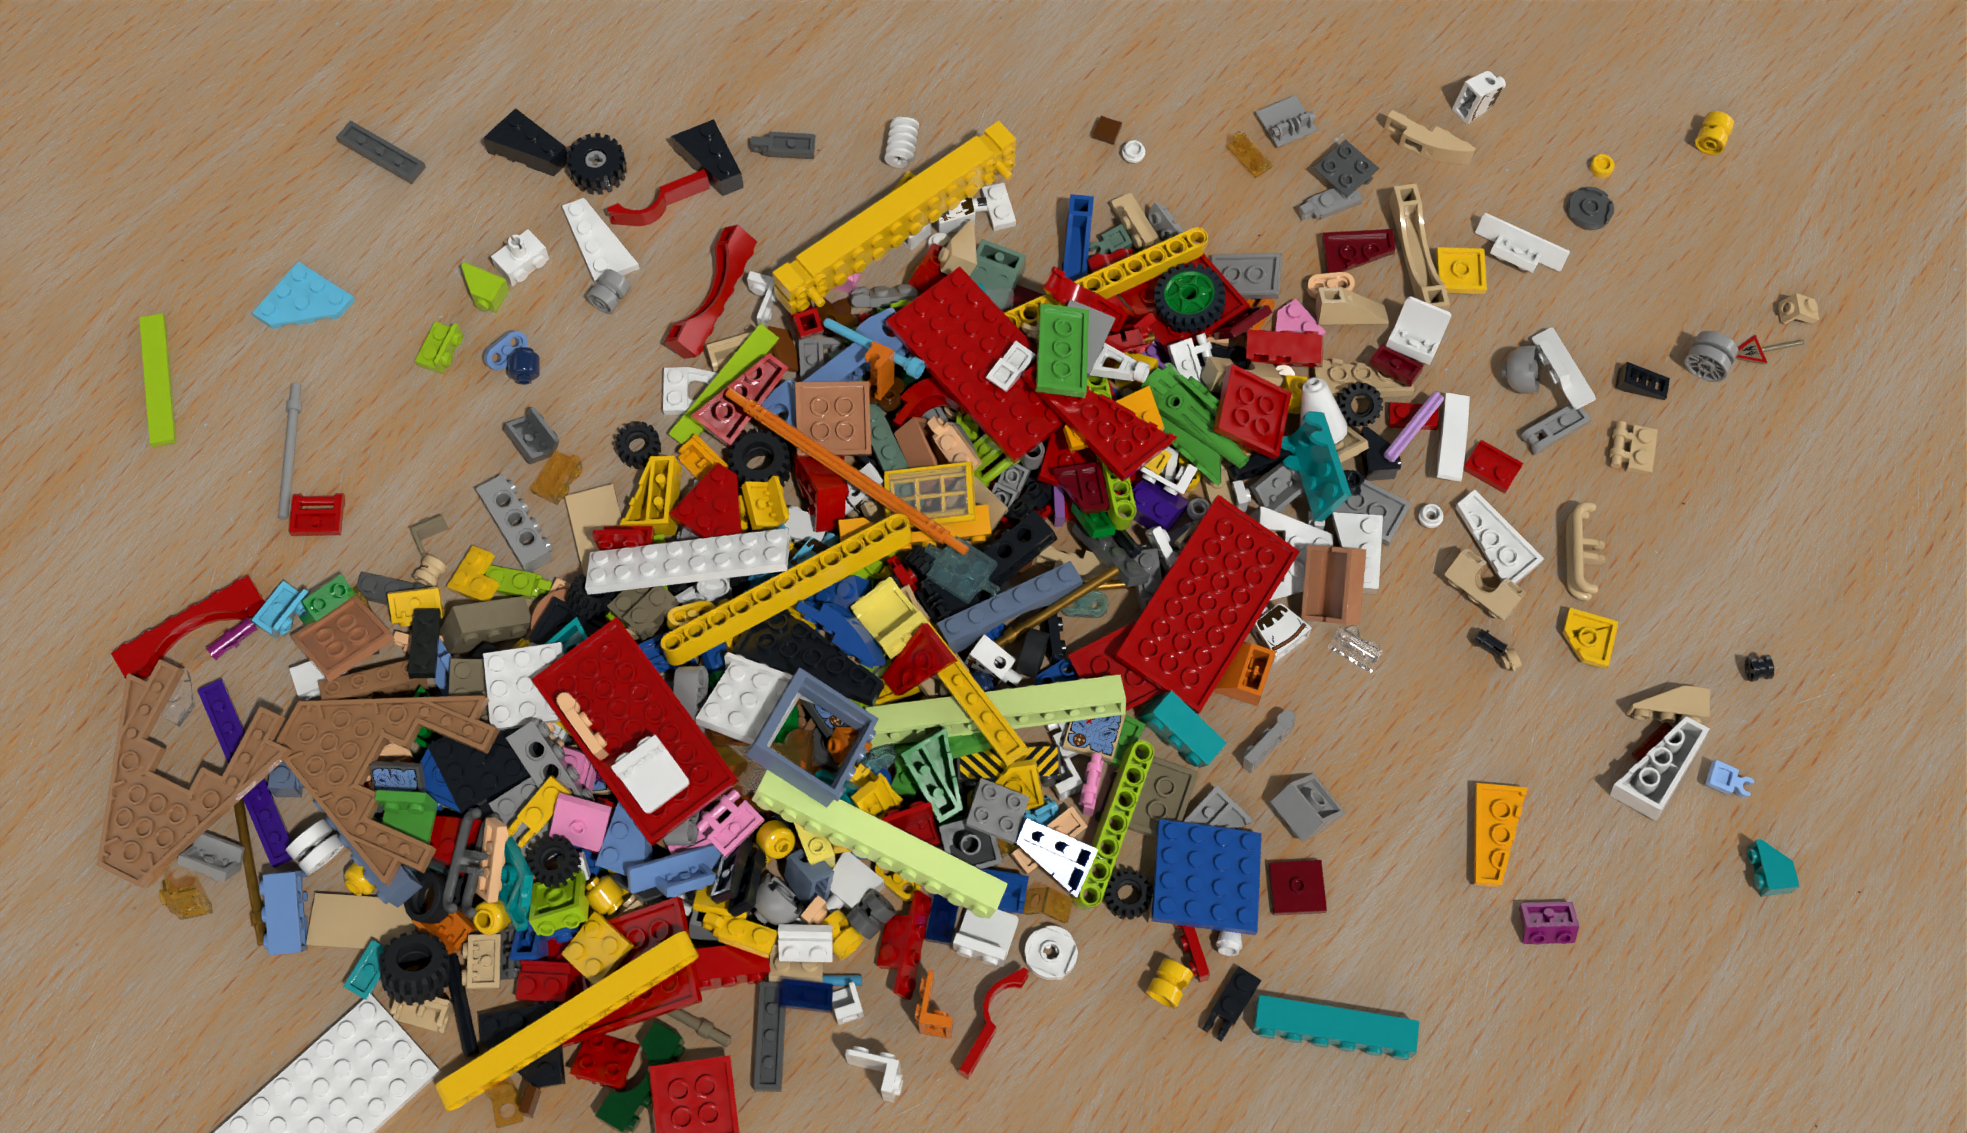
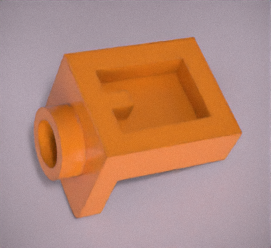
[827,727,873,763]

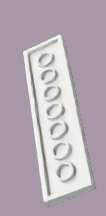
[585,528,790,595]

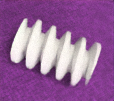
[885,116,919,168]

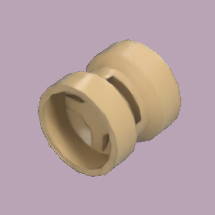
[413,555,447,588]

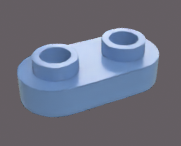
[484,330,528,370]

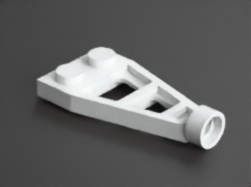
[1090,343,1150,383]
[663,367,718,415]

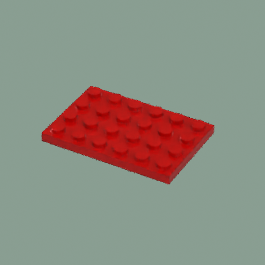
[540,896,703,1048]

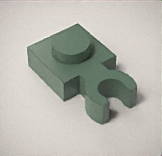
[1089,224,1133,254]

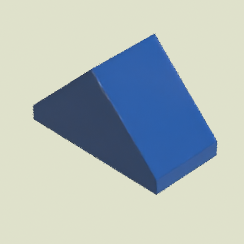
[510,920,549,961]

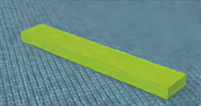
[139,313,177,447]
[668,323,780,446]

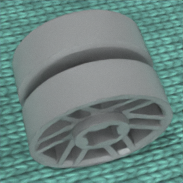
[1685,331,1738,382]

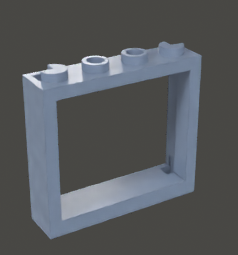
[746,667,879,808]

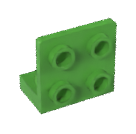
[375,790,438,845]

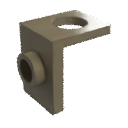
[411,515,449,558]

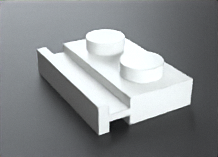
[778,924,833,962]

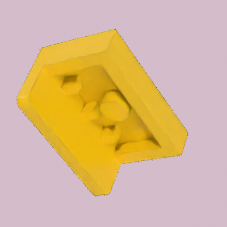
[741,476,789,530]

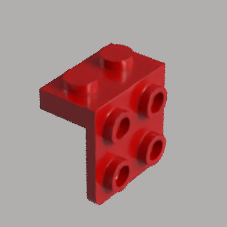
[908,243,948,293]
[592,526,655,551]
[881,801,942,847]

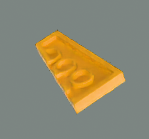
[1063,386,1165,451]
[1474,783,1528,888]

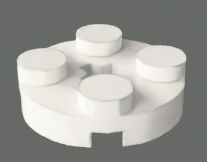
[1025,926,1078,980]

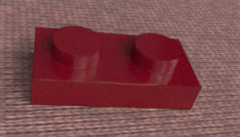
[1369,344,1424,387]

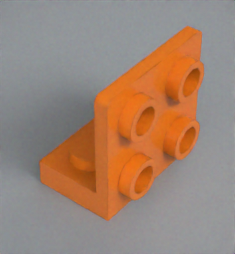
[915,970,953,1039]

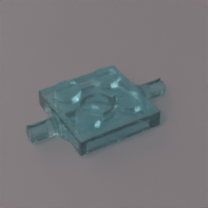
[924,536,1000,604]

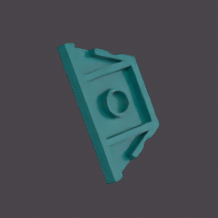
[498,837,534,931]

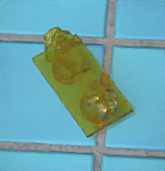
[1227,131,1273,178]

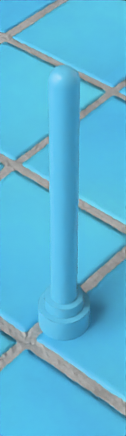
[823,318,925,379]

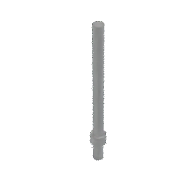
[278,383,302,520]

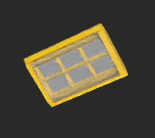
[884,461,976,528]

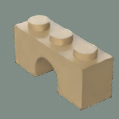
[1201,356,1283,393]
[1444,548,1527,621]

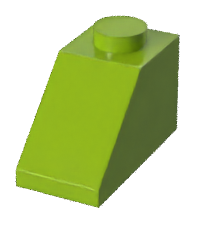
[461,262,509,313]

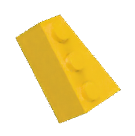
[620,456,682,535]

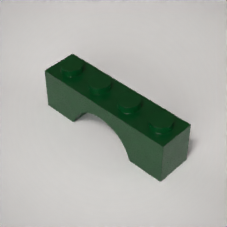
[595,1021,685,1133]

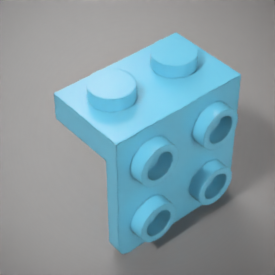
[251,581,309,640]

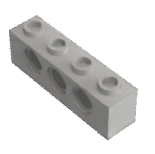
[476,474,553,572]
[506,719,595,802]

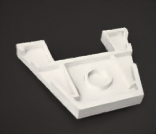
[1258,507,1333,601]

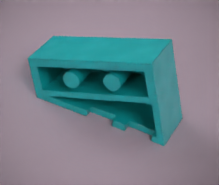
[1136,690,1227,768]

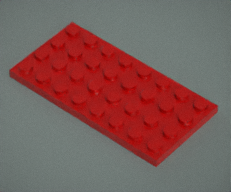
[885,266,1066,464]
[1113,494,1300,714]
[531,617,739,846]

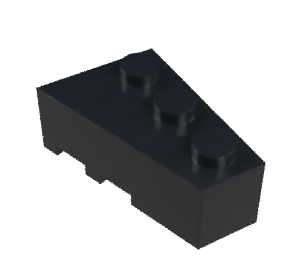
[483,108,568,176]
[671,119,744,196]

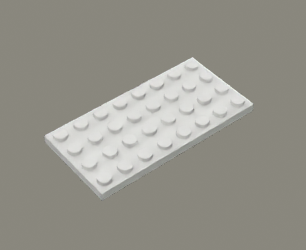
[214,993,441,1133]

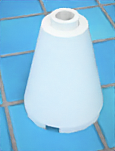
[1299,378,1348,444]

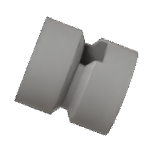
[587,269,631,314]

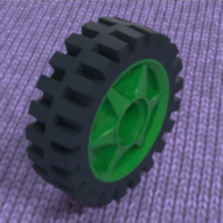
[1154,262,1226,334]

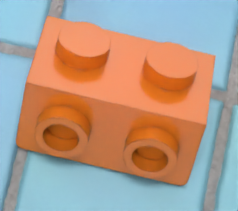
[411,897,477,954]

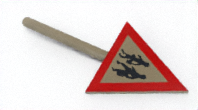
[1735,335,1805,364]

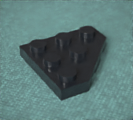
[428,736,531,815]
[479,1002,566,1088]

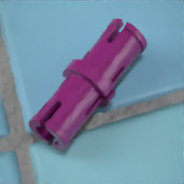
[206,617,258,660]

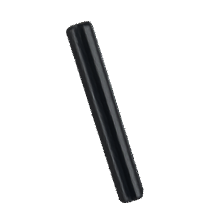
[448,953,479,1057]

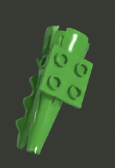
[1140,363,1249,486]

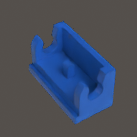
[980,868,1029,914]

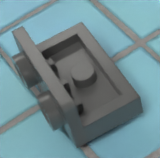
[504,407,559,465]

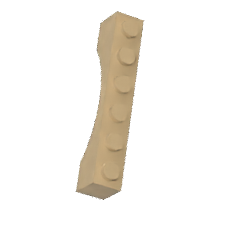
[1389,183,1450,311]

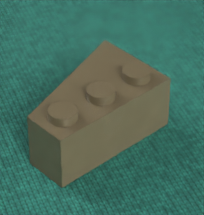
[440,596,531,656]

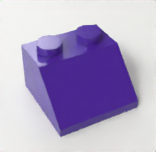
[1132,479,1190,533]

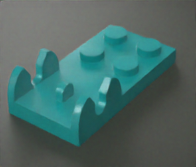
[1281,411,1352,522]

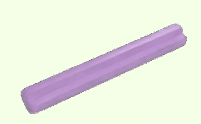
[1384,392,1444,462]

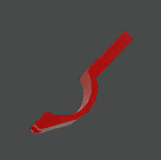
[607,169,710,226]
[1042,266,1129,334]
[959,967,1029,1080]

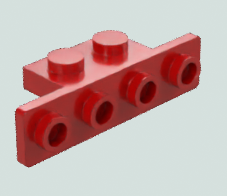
[876,891,932,1000]

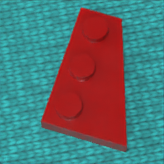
[882,623,958,696]

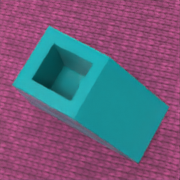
[1747,839,1800,897]

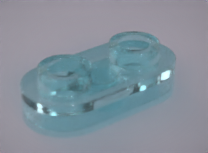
[1061,591,1109,618]

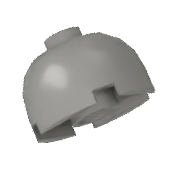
[1502,346,1540,394]
[754,873,805,926]

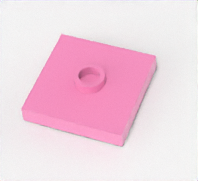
[549,793,612,852]

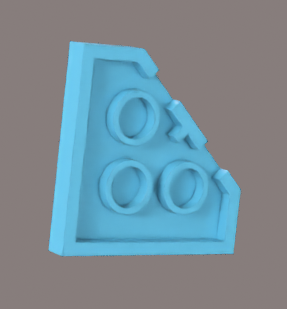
[252,261,355,329]

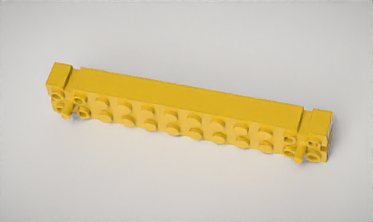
[772,121,1017,316]

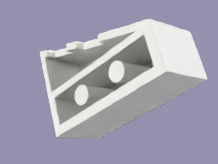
[1332,512,1383,594]

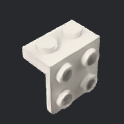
[1386,296,1451,365]
[611,735,689,814]
[953,909,1019,967]
[845,1046,904,1103]

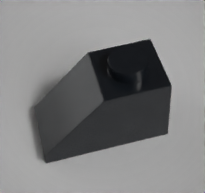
[1360,427,1401,481]

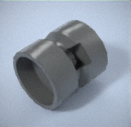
[846,889,896,940]

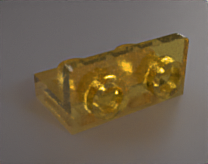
[530,450,582,505]
[159,879,213,920]

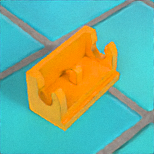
[678,434,729,481]

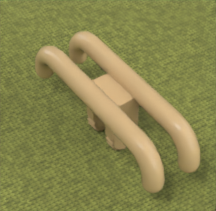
[1566,502,1605,601]

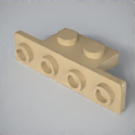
[1111,193,1161,263]

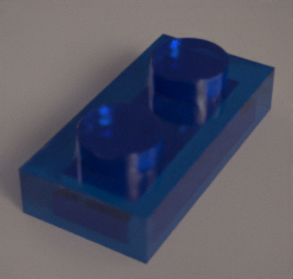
[925,894,959,946]
[778,979,833,1013]

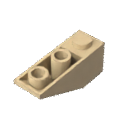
[1314,287,1389,325]
[1626,685,1710,725]

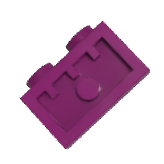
[1519,902,1579,945]

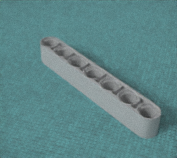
[663,666,709,846]

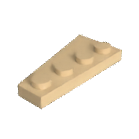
[1313,358,1414,399]

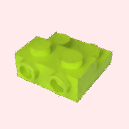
[529,869,589,936]

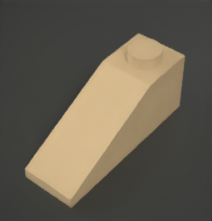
[938,220,977,276]

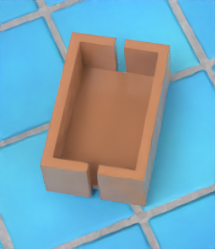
[894,417,962,497]
[1301,545,1366,625]

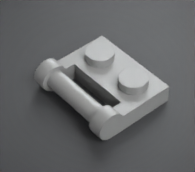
[799,337,842,382]

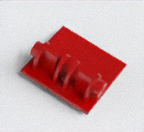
[570,1035,640,1091]

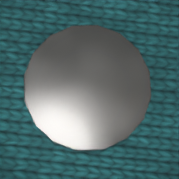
[1566,187,1614,230]

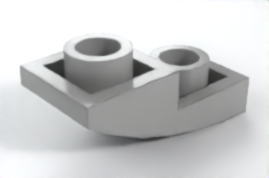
[992,463,1031,514]

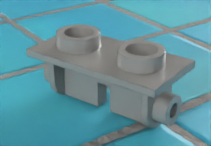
[1146,202,1185,241]

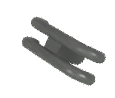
[442,808,501,918]

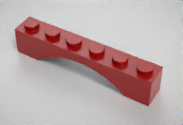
[663,225,758,359]
[111,575,265,680]

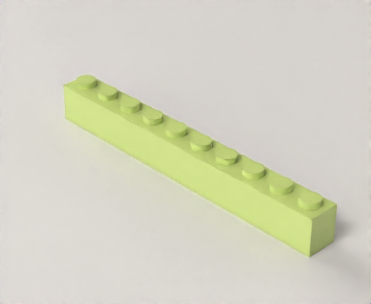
[865,675,1126,748]
[751,770,1008,919]

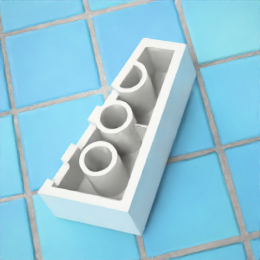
[1610,716,1710,821]

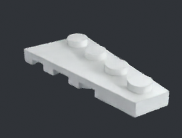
[562,198,640,284]
[1455,490,1544,584]

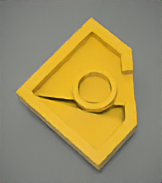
[1562,607,1619,670]
[994,759,1045,810]

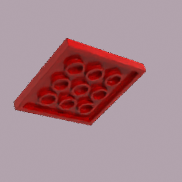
[1118,252,1250,357]

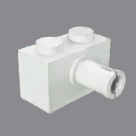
[491,229,549,287]

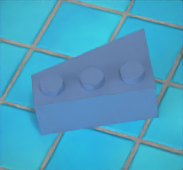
[595,801,654,876]
[260,870,308,955]

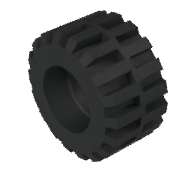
[728,429,791,492]
[379,931,450,1006]

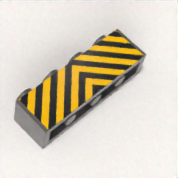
[957,746,1061,790]

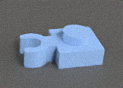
[1705,760,1754,798]

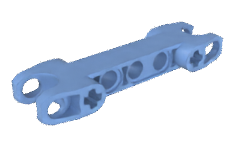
[761,308,909,442]

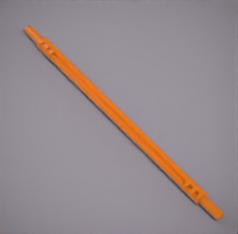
[726,388,969,556]

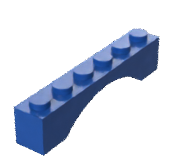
[1063,194,1094,282]

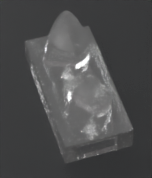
[1328,625,1384,673]

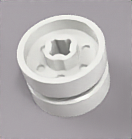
[286,819,345,876]

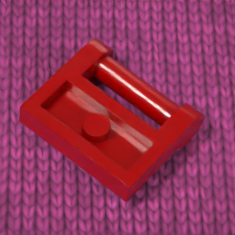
[289,493,345,536]

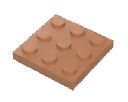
[794,381,872,457]
[290,595,395,682]

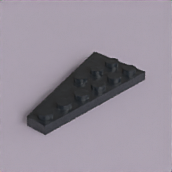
[732,609,884,707]

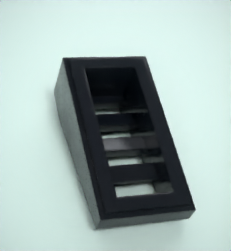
[1615,362,1670,400]

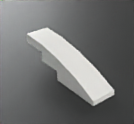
[1437,392,1470,482]

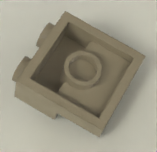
[607,586,680,641]

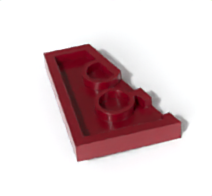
[1322,229,1396,273]

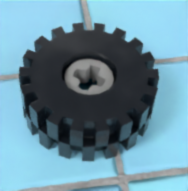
[566,133,627,195]

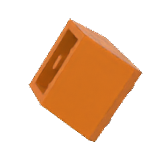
[1213,643,1276,706]

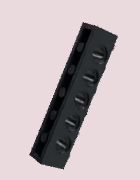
[919,510,1058,625]

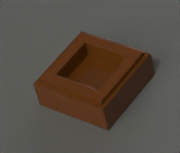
[1093,116,1122,145]
[518,1085,541,1118]

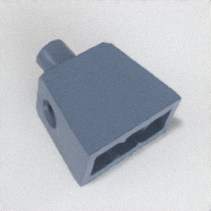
[784,845,834,910]

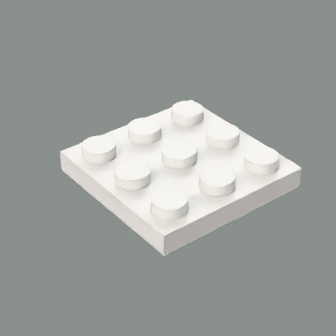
[483,642,564,730]
[696,662,801,747]

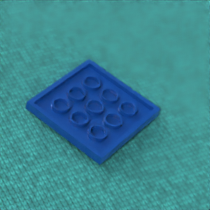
[1151,819,1262,935]

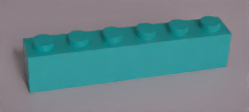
[1252,995,1420,1060]

